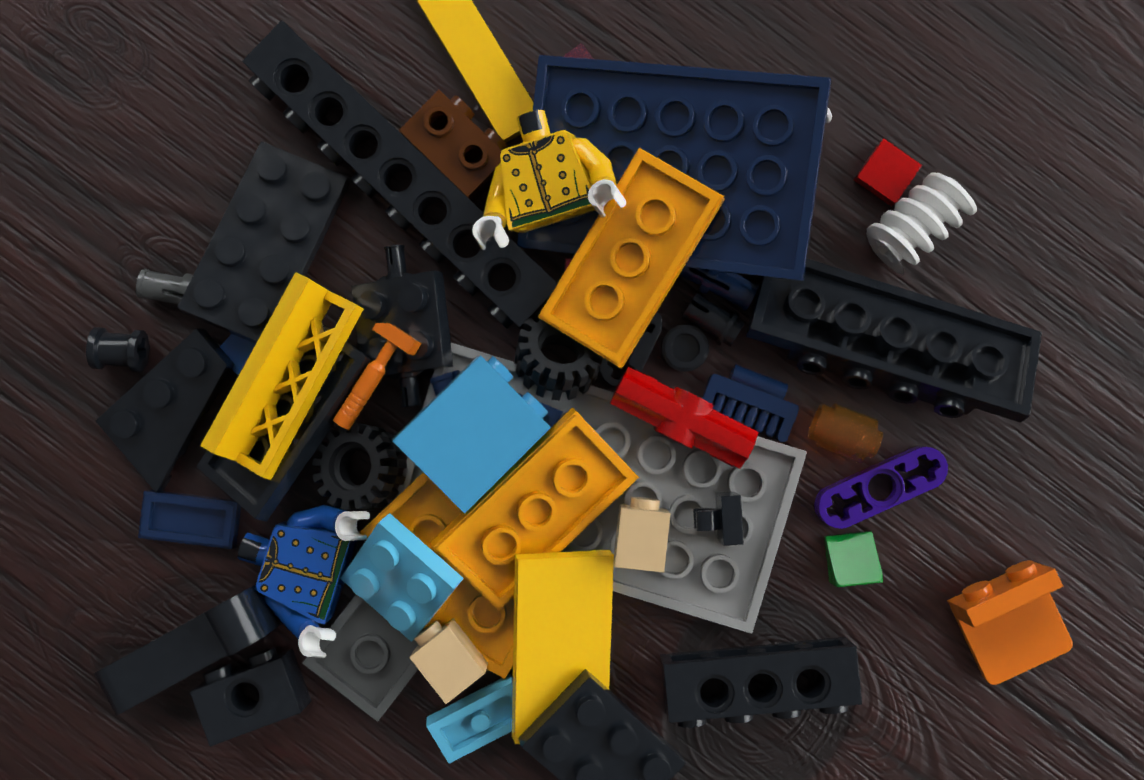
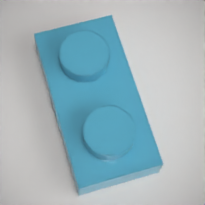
[426,674,513,764]

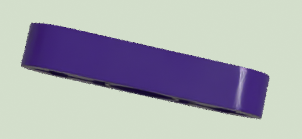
[814,446,948,529]

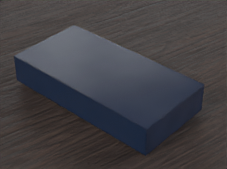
[138,490,241,549]

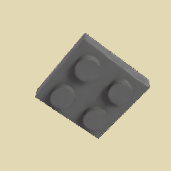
[302,595,423,722]

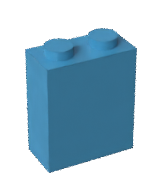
[392,355,551,514]

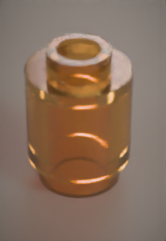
[807,403,883,463]

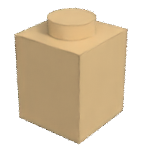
[614,497,671,573]
[409,618,488,704]

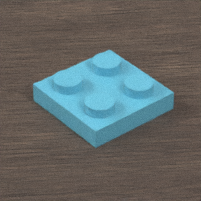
[340,513,464,642]

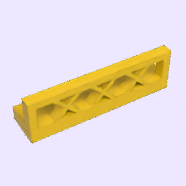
[200,272,364,480]

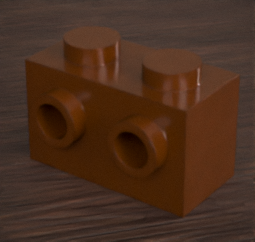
[399,89,508,203]

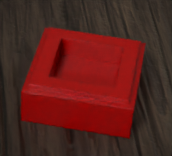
[854,139,922,206]

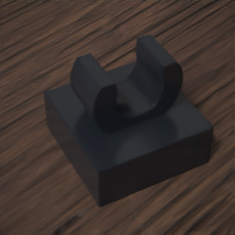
[693,492,744,546]

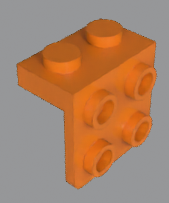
[947,560,1073,685]

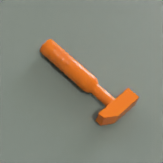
[333,323,422,430]

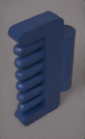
[702,364,799,442]

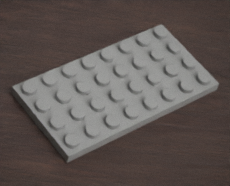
[396,343,807,634]

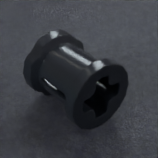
[86,327,150,372]

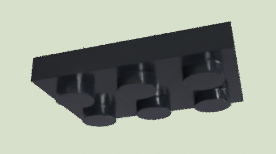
[518,669,686,780]

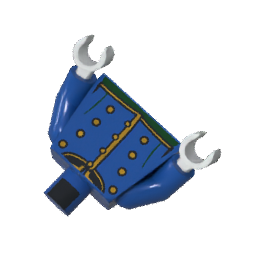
[237,504,370,658]

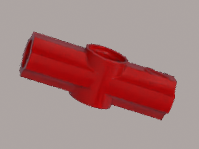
[609,367,759,469]

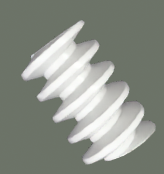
[866,172,977,275]

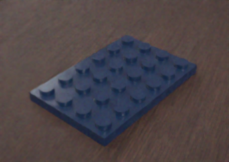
[517,55,832,281]

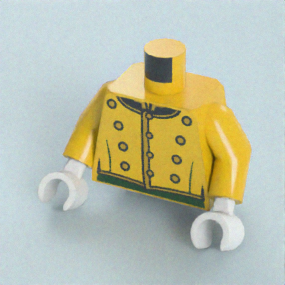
[472,110,626,250]

